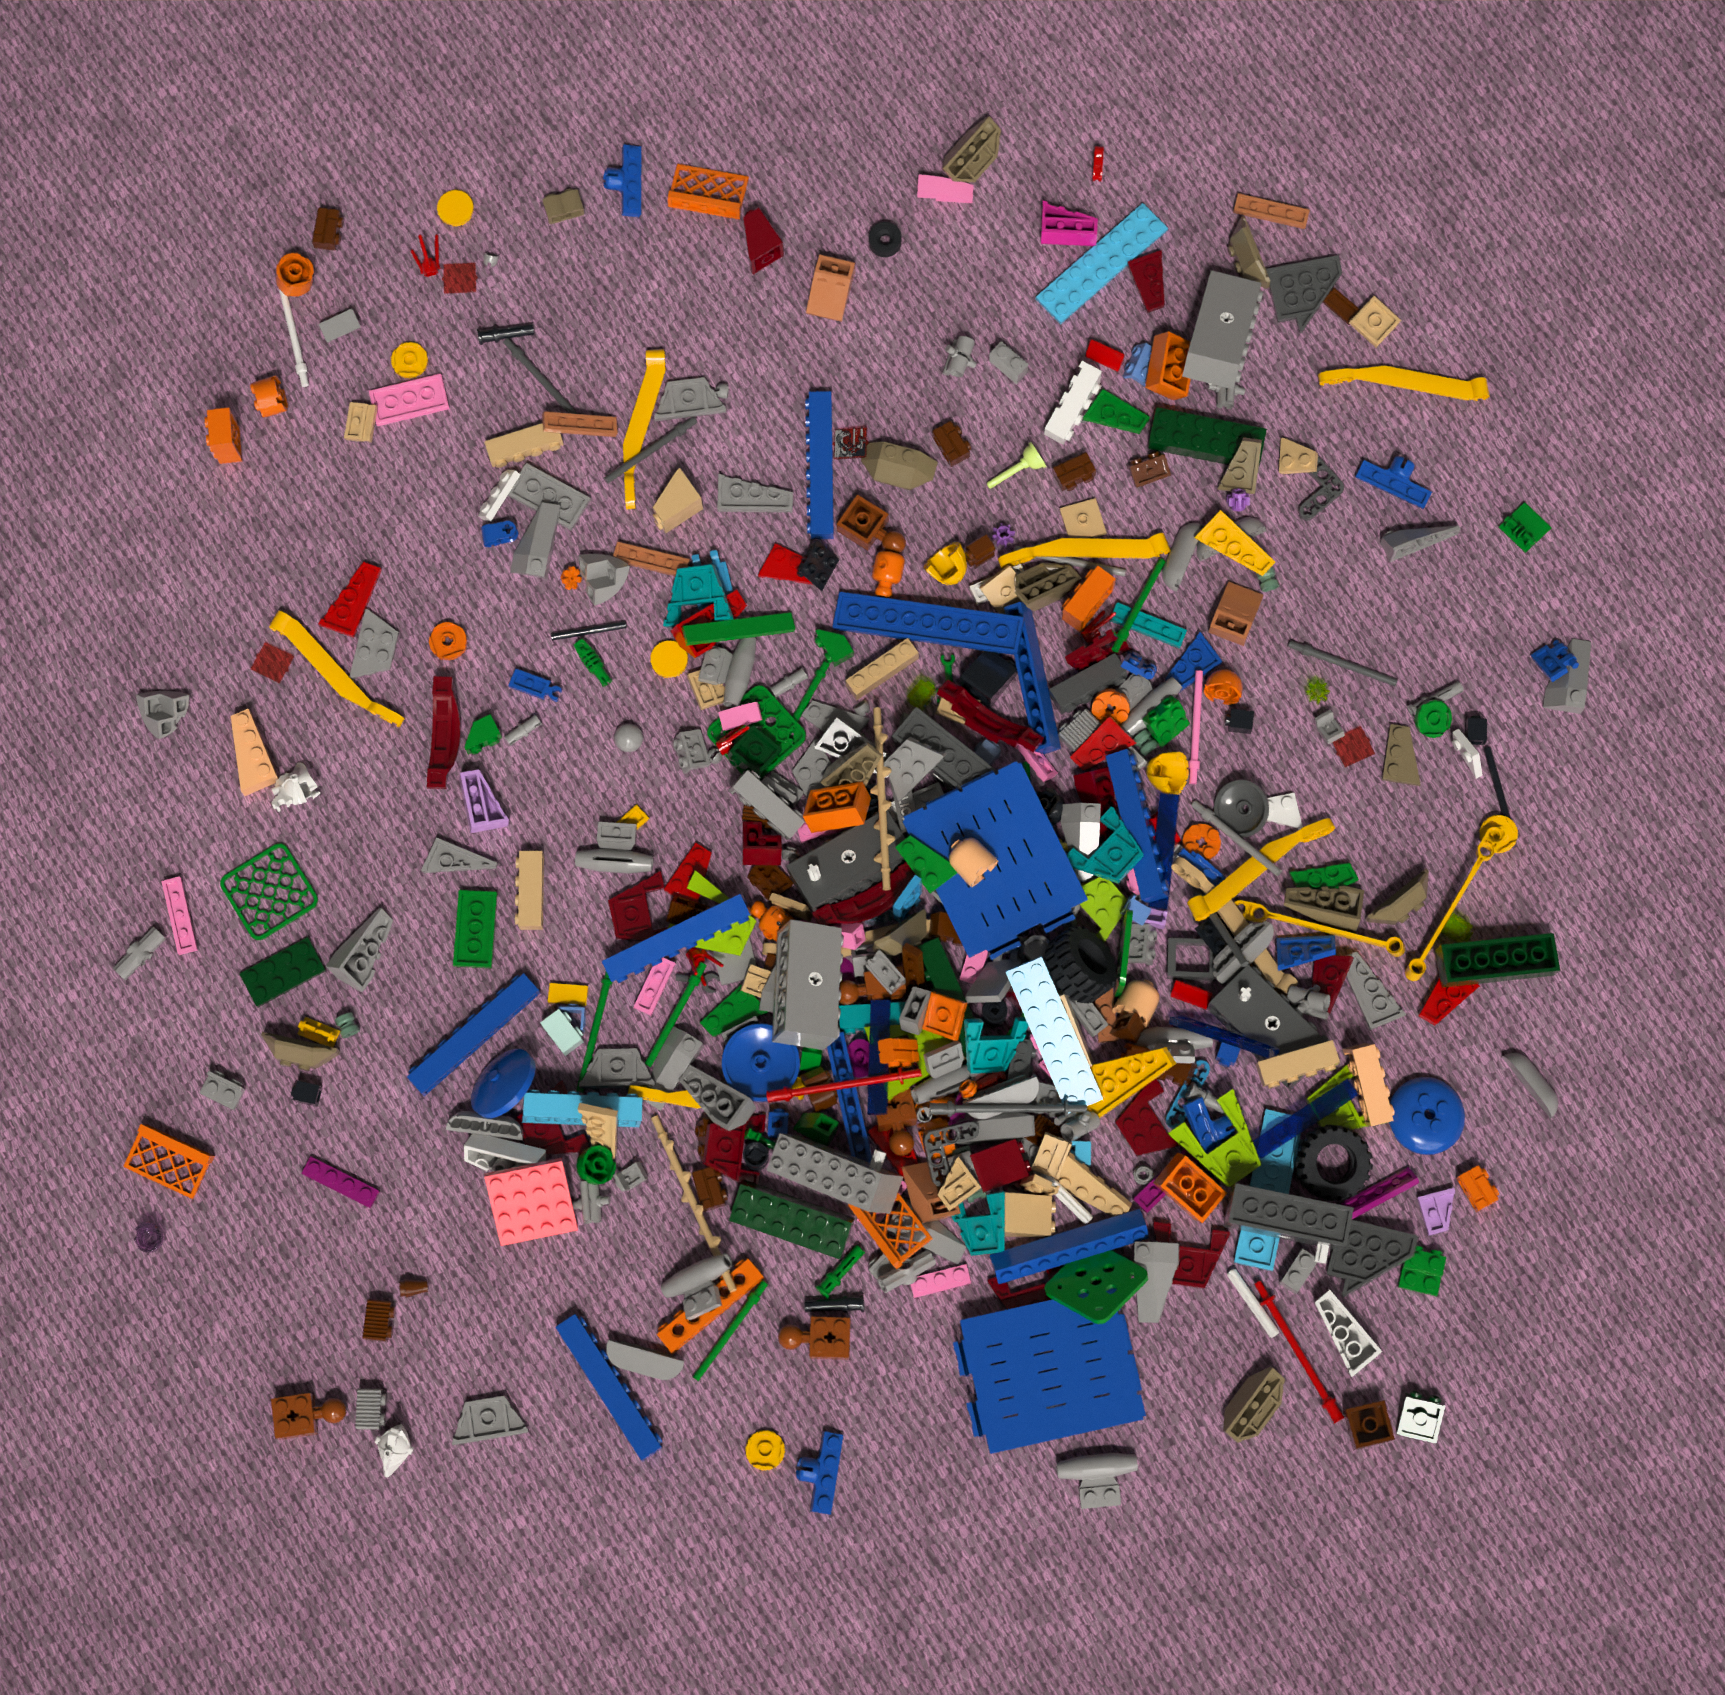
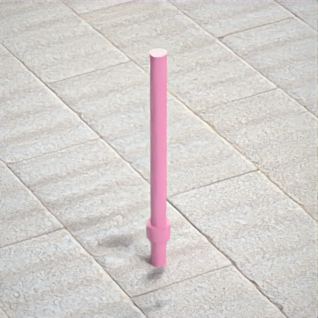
[1188,671,1203,785]

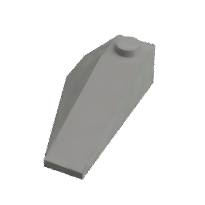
[1380,526,1461,562]
[1061,803,1101,883]
[645,1027,704,1111]
[679,1065,756,1131]

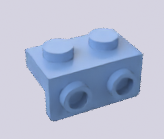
[1122,343,1152,386]

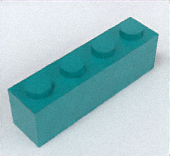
[839,1002,906,1035]

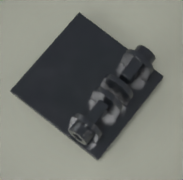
[796,540,840,591]
[1195,914,1235,956]

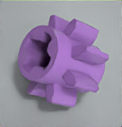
[1227,488,1250,511]
[992,523,1015,548]

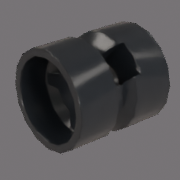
[982,1000,1007,1027]
[743,1142,769,1171]

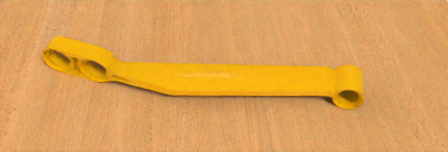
[623,349,666,510]
[1318,366,1490,401]
[998,533,1171,569]
[269,610,405,727]
[1187,818,1335,921]
[1405,827,1503,981]
[1234,900,1406,957]
[628,1077,804,1109]

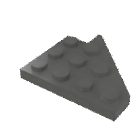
[1266,255,1342,334]
[1327,1220,1419,1297]

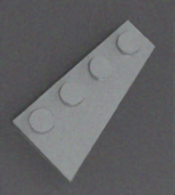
[717,474,793,513]

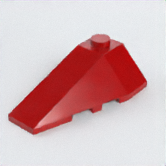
[670,590,747,658]

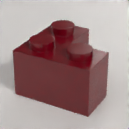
[742,822,782,865]

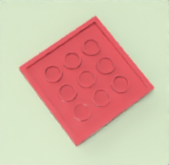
[484,1158,578,1246]

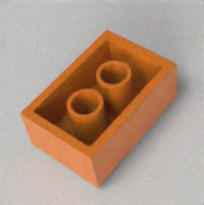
[1145,331,1191,401]
[204,408,242,464]
[1062,566,1116,632]
[803,782,871,833]
[1153,1153,1227,1223]

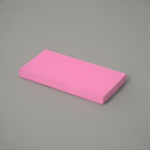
[369,373,450,426]

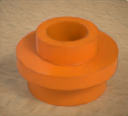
[959,1079,977,1098]

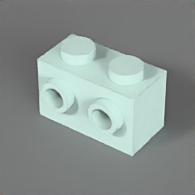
[540,1009,584,1056]

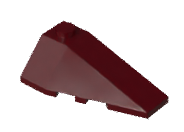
[1073,767,1118,842]

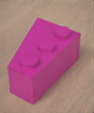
[1041,200,1098,246]

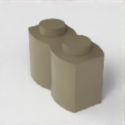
[542,189,584,224]

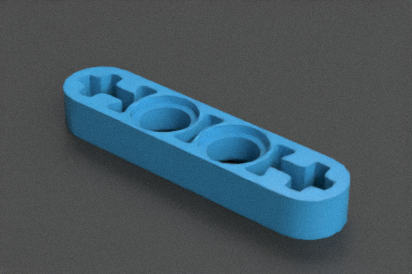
[1165,1060,1210,1129]

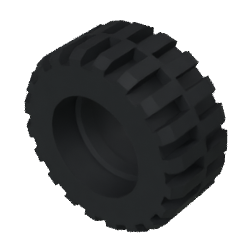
[1045,926,1118,1003]
[1294,1124,1373,1201]

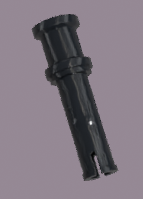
[477,323,534,345]
[804,1295,865,1313]

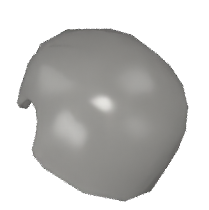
[613,724,643,752]

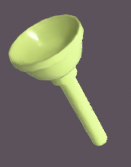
[987,442,1047,489]

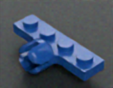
[603,145,641,217]
[1355,456,1432,510]
[1183,1097,1235,1177]
[796,1431,844,1515]

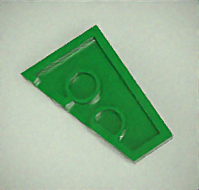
[1083,389,1150,434]
[700,985,769,1038]

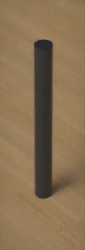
[551,621,627,641]
[1483,747,1511,819]

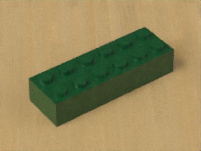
[1148,407,1267,469]
[1435,933,1561,988]
[917,938,982,1058]
[729,1179,855,1259]

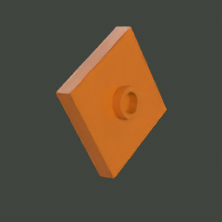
[922,991,967,1041]

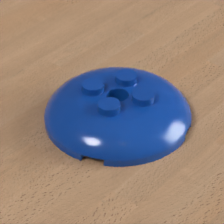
[1388,1077,1465,1155]

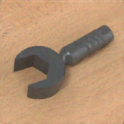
[676,973,720,994]

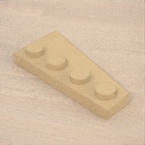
[578,1103,618,1159]
[1056,1152,1132,1217]

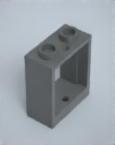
[1166,938,1216,981]

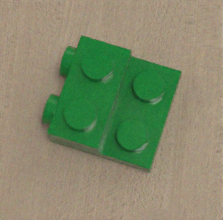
[1142,695,1190,748]
[1398,1246,1446,1297]

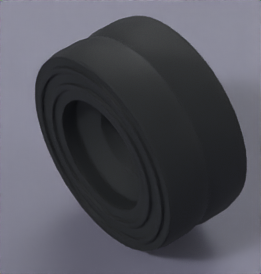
[868,222,902,257]

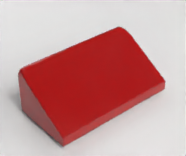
[1085,339,1125,372]
[1171,980,1212,1009]

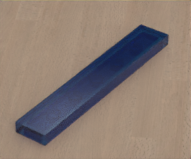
[1148,793,1180,910]
[867,1000,891,1115]
[1169,1015,1280,1058]
[1253,1079,1358,1160]

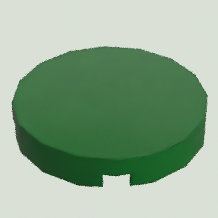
[1414,699,1452,738]

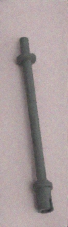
[930,1099,1087,1117]

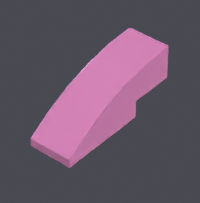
[917,175,973,203]

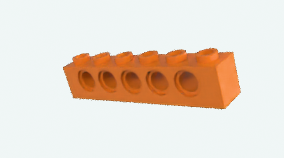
[656,1258,764,1355]

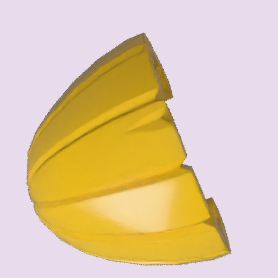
[924,542,967,585]
[1146,751,1189,796]

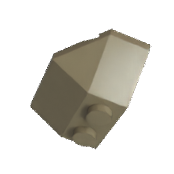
[942,116,1001,183]
[1227,216,1271,289]
[861,442,938,490]
[1014,563,1082,612]
[1365,868,1429,925]
[872,909,927,956]
[261,1031,340,1071]
[1223,1367,1285,1443]

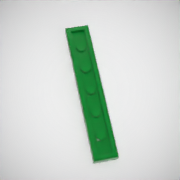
[682,612,796,646]

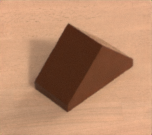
[1109,1012,1145,1043]

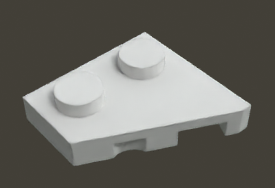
[1452,729,1482,779]
[1267,793,1303,830]

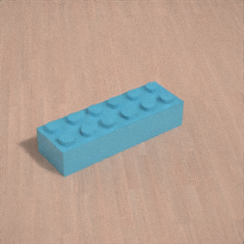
[522,1090,642,1127]

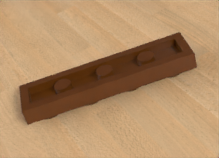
[902,943,925,995]

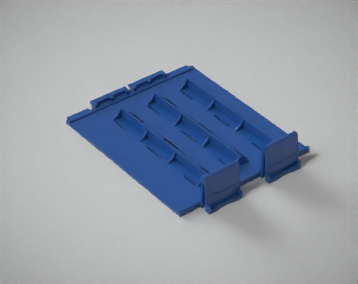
[903,761,1088,960]
[952,1289,1146,1454]

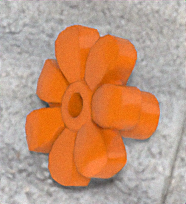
[561,566,582,590]

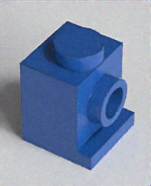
[768,1109,789,1138]

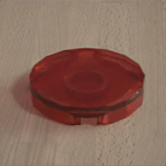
[976,1071,1008,1092]

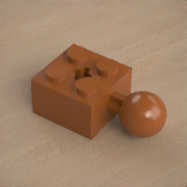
[836,494,906,554]
[839,966,906,1005]
[870,1086,917,1156]
[778,1317,851,1360]
[271,1393,347,1440]

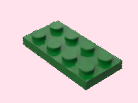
[453,890,498,969]

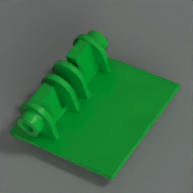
[1498,502,1552,553]

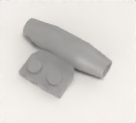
[698,637,756,708]
[1116,674,1183,738]
[575,822,654,874]
[1134,1027,1213,1063]
[911,1041,986,1104]
[661,1253,732,1320]
[1056,1453,1138,1509]

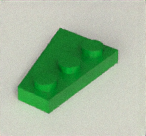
[895,835,958,894]
[1289,863,1359,889]

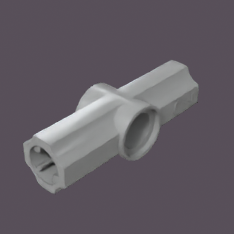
[113,927,166,981]
[877,1250,936,1293]

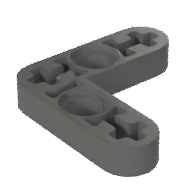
[1299,457,1344,521]
[922,1120,979,1187]

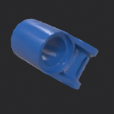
[481,521,519,547]

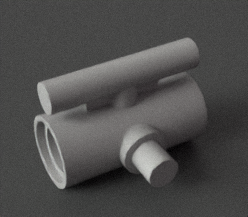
[942,336,977,377]
[1207,382,1245,409]
[1287,985,1330,1020]
[1054,1111,1100,1141]
[572,1181,611,1224]

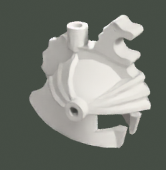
[271,763,320,812]
[375,1424,414,1478]

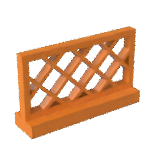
[668,164,749,220]
[123,1124,215,1199]
[848,1193,933,1269]

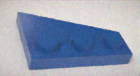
[1165,632,1223,693]
[1276,935,1336,971]

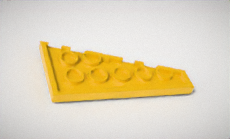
[1087,1047,1177,1119]

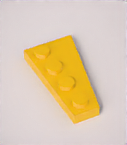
[1194,510,1276,576]

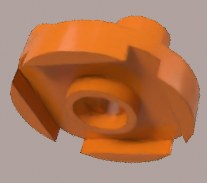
[429,622,467,660]
[1091,689,1130,725]
[1182,824,1221,861]

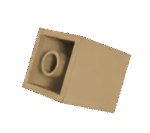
[652,468,703,533]
[1004,1192,1056,1238]

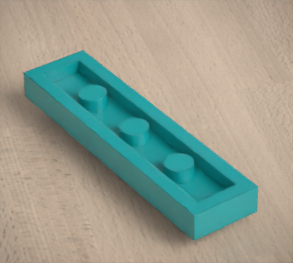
[1110,602,1187,649]

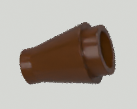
[399,1279,428,1298]

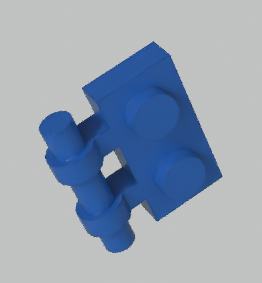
[1531,640,1579,682]
[1120,651,1157,679]

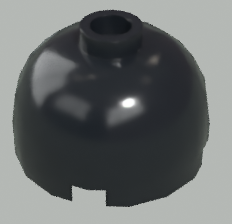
[1036,787,1065,826]

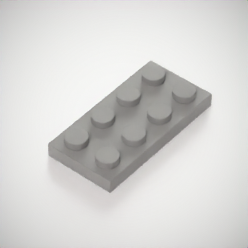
[508,463,591,531]

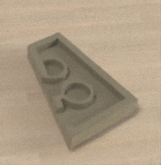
[1218,438,1262,494]
[1382,724,1421,786]

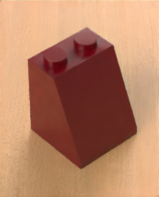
[743,208,784,275]
[970,1138,1032,1193]

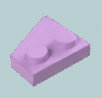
[1417,1188,1455,1236]

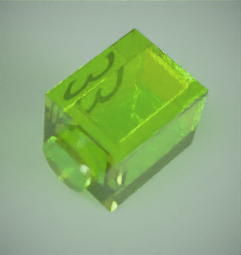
[907,679,936,711]
[1441,913,1473,943]

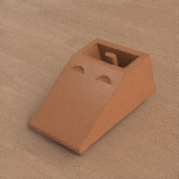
[806,255,856,322]
[1208,582,1264,646]
[901,1162,960,1223]

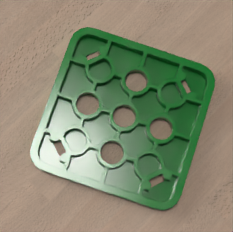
[707,685,806,781]
[220,844,318,941]
[1114,909,1133,997]
[1045,1250,1148,1324]

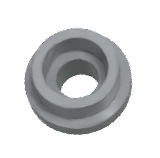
[782,847,800,862]
[1133,1165,1153,1185]

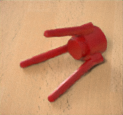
[410,234,441,277]
[1081,611,1118,645]
[715,725,749,755]
[686,947,724,986]

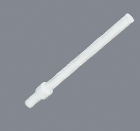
[279,289,309,387]

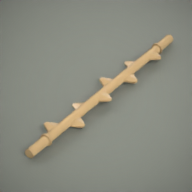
[870,707,895,890]
[651,1115,737,1293]

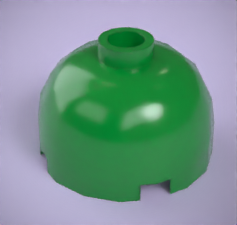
[576,1145,616,1185]

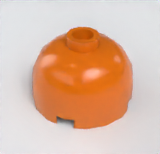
[1204,669,1243,705]

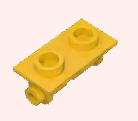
[297,1017,340,1047]

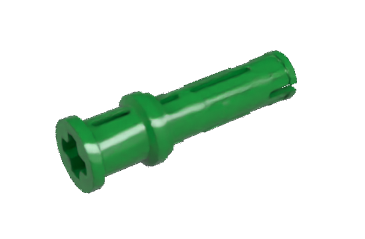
[815,1245,865,1299]

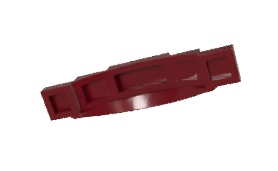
[426,676,461,789]
[937,680,1044,753]
[812,862,916,926]

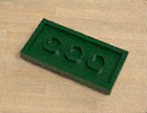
[239,937,326,1008]

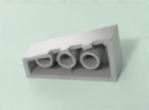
[814,715,891,778]
[727,770,805,840]

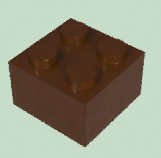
[1343,1400,1395,1450]

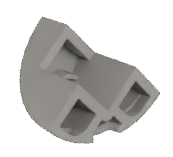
[579,554,630,606]
[136,691,189,739]

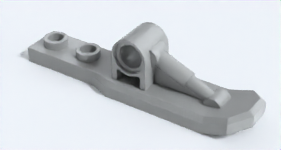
[1023,935,1109,1037]

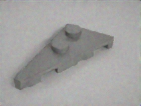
[421,837,498,873]

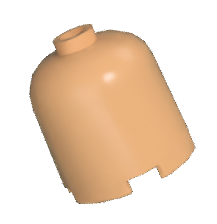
[949,838,999,887]
[1112,980,1160,1029]

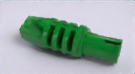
[574,638,613,687]

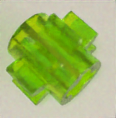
[1305,680,1330,705]

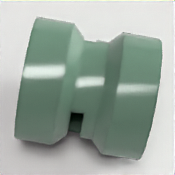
[1256,567,1280,592]
[1133,729,1158,756]
[335,1012,360,1038]

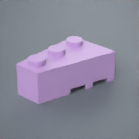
[459,769,509,833]

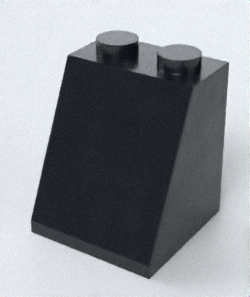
[960,651,1018,709]

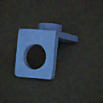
[1120,894,1151,926]
[559,1004,586,1033]

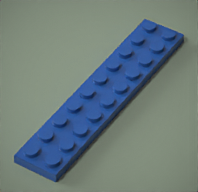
[832,592,1025,655]

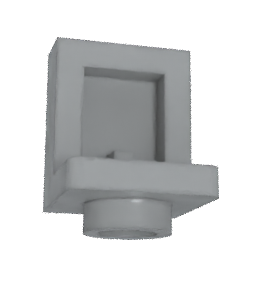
[1315,710,1345,744]
[613,1162,649,1192]

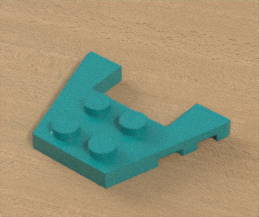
[663,564,733,627]
[1067,806,1144,884]
[964,1017,1029,1074]
[951,1191,1005,1256]

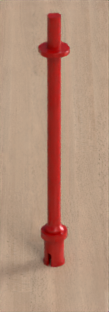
[766,1067,922,1103]
[1254,1280,1345,1424]

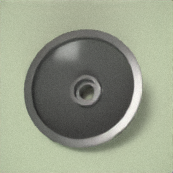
[1214,780,1269,838]

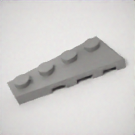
[1346,952,1406,1030]

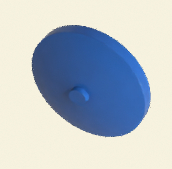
[722,1024,800,1102]
[471,1049,536,1118]

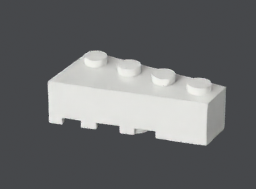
[1044,361,1102,445]
[464,1133,546,1171]
[1315,1290,1382,1377]

